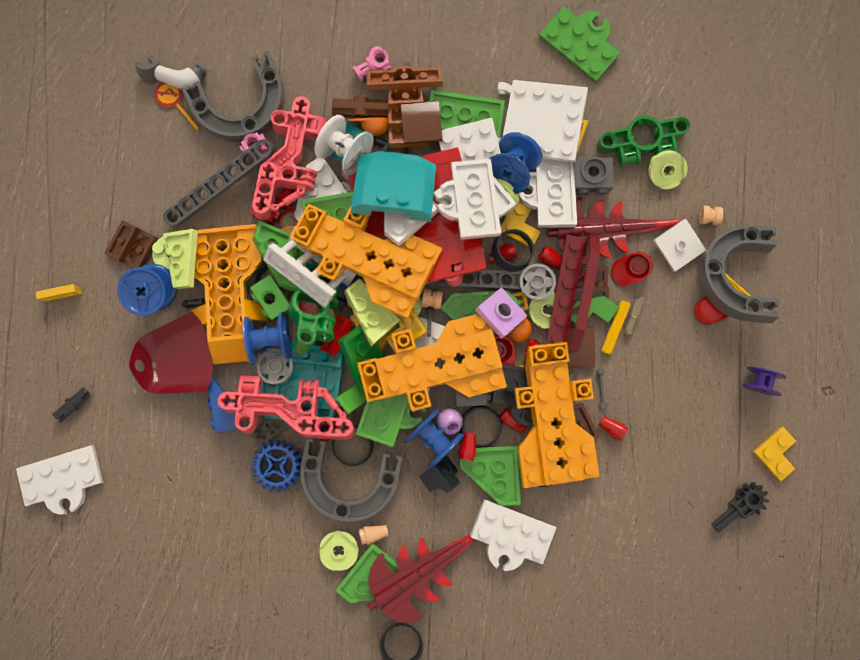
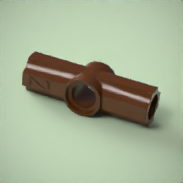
[332,96,388,119]

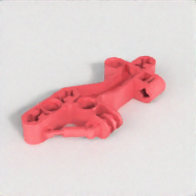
[252,96,327,220]
[218,375,355,440]

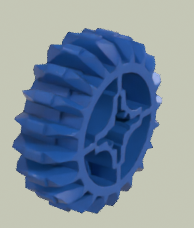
[251,439,303,492]

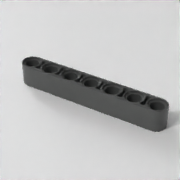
[163,139,275,225]

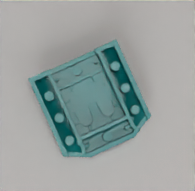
[351,151,436,222]
[262,343,344,426]

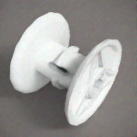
[315,115,373,175]

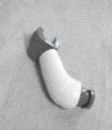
[135,55,207,90]

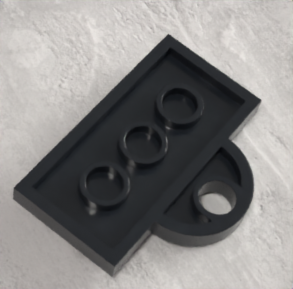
[491,364,570,427]

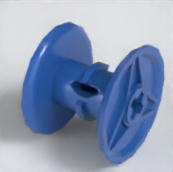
[489,132,543,193]
[117,263,177,316]
[243,312,291,365]
[404,408,464,469]

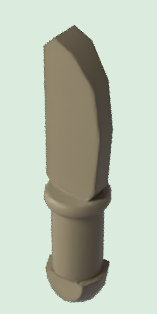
[624,297,645,336]

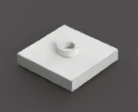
[653,219,706,272]

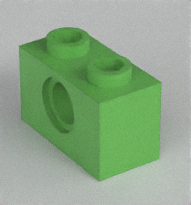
[250,275,290,322]

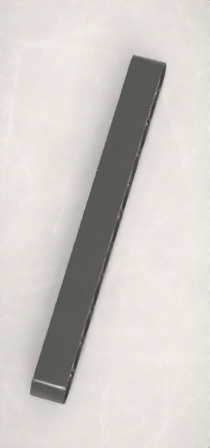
[351,269,551,292]

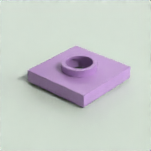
[475,287,527,339]

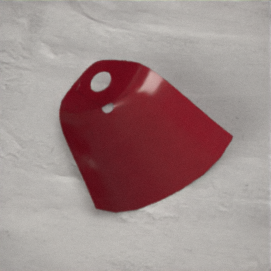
[129,311,213,394]

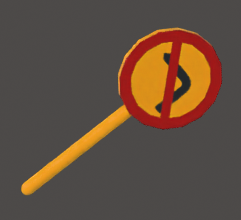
[154,82,199,131]

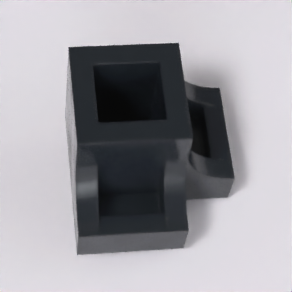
[419,456,460,493]

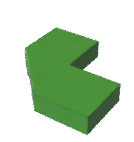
[571,296,620,323]

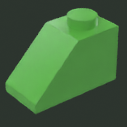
[336,385,367,414]

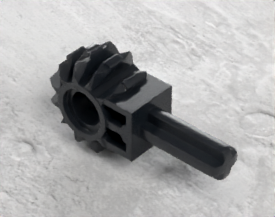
[711,482,770,532]

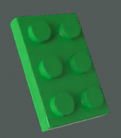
[338,325,384,392]

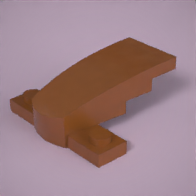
[366,66,443,148]

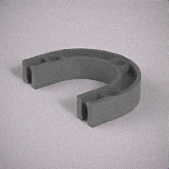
[182,51,284,142]
[699,225,779,324]
[301,438,403,522]

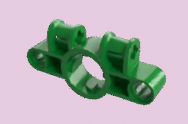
[597,115,690,167]
[288,263,340,354]

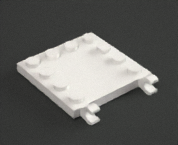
[497,80,588,163]

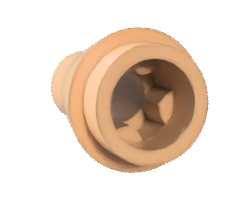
[358,525,388,545]

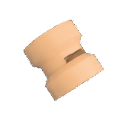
[699,205,723,226]
[421,288,443,310]

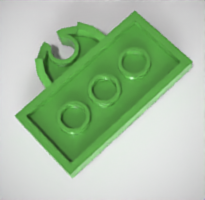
[539,6,620,83]
[429,90,505,138]
[356,394,425,447]

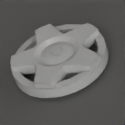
[519,264,556,300]
[257,348,294,385]

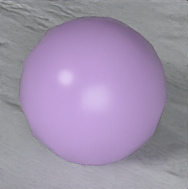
[436,408,463,435]

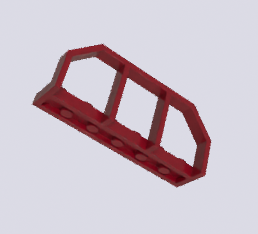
[545,235,600,353]

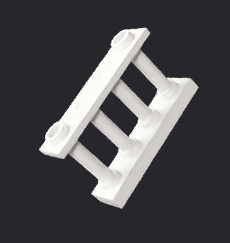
[263,226,356,308]

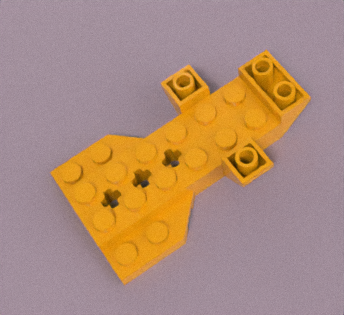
[290,204,442,319]
[191,224,269,365]
[358,314,507,411]
[515,342,599,488]

